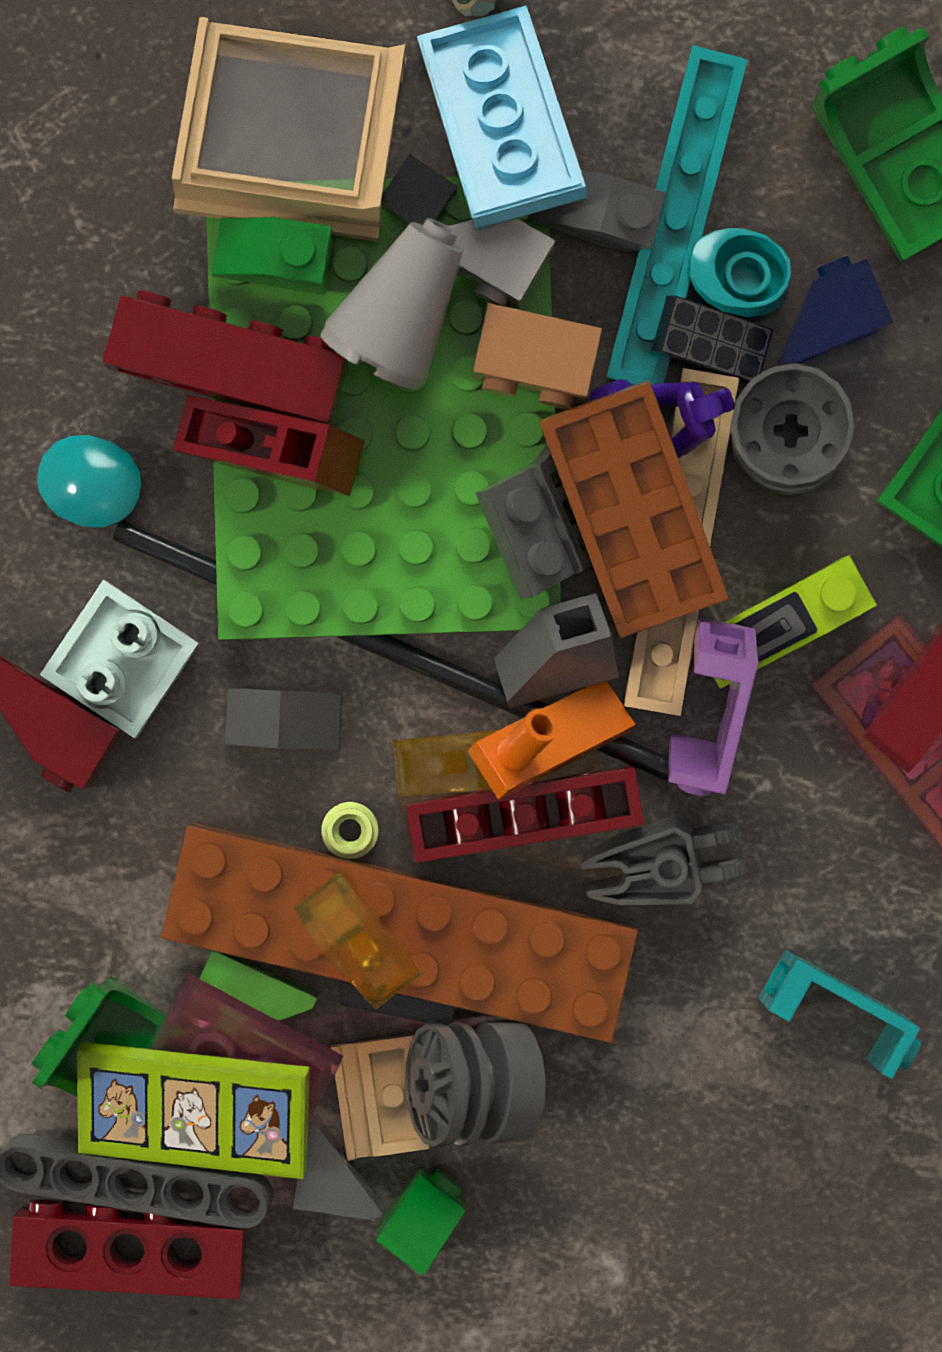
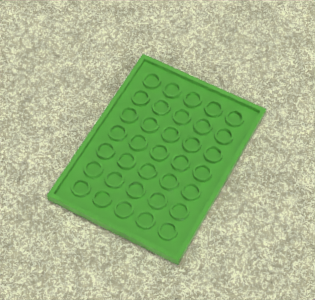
[206,177,561,641]

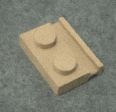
[331,1033,430,1161]

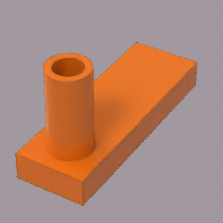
[467,681,636,800]

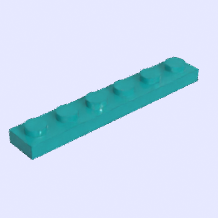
[605,45,748,386]

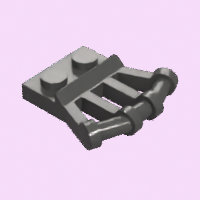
[475,444,593,599]

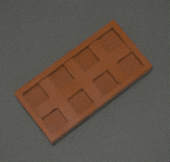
[540,380,729,638]

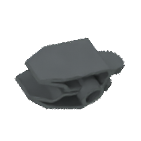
[581,813,748,905]

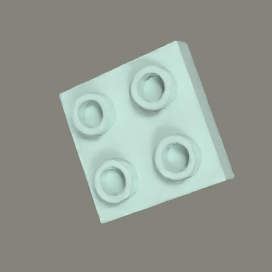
[40,580,200,738]

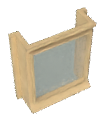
[172,17,407,242]

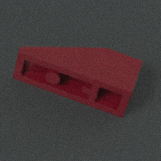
[172,395,365,496]
[0,656,123,792]

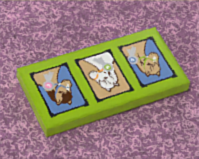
[77,1042,310,1179]

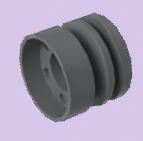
[730,363,855,496]
[405,1020,546,1147]

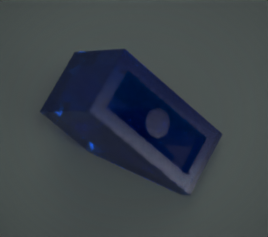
[777,256,893,366]

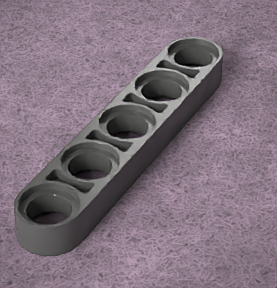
[0,1134,274,1228]

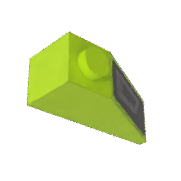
[713,555,877,689]

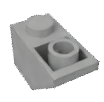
[448,218,555,309]

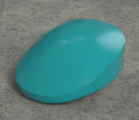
[688,228,791,317]
[37,435,141,528]

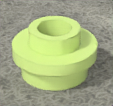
[322,802,379,859]

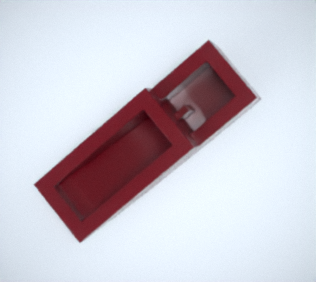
[863,624,942,773]

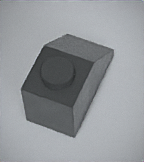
[523,170,666,253]

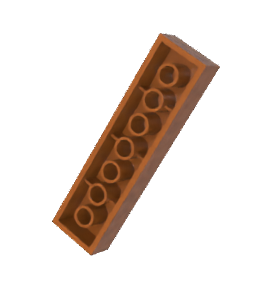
[161,822,638,1043]

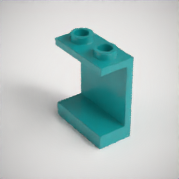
[758,949,921,1079]

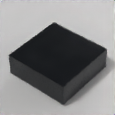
[382,154,458,226]

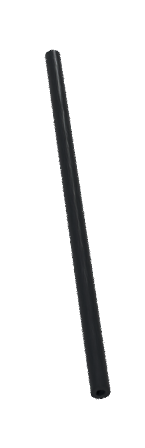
[112,520,677,785]

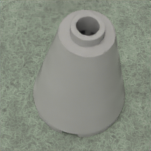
[320,218,463,390]

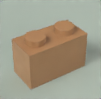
[473,303,602,409]

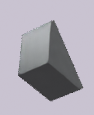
[225,688,342,750]
[293,1114,384,1221]

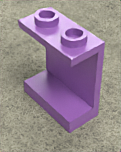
[668,617,758,796]

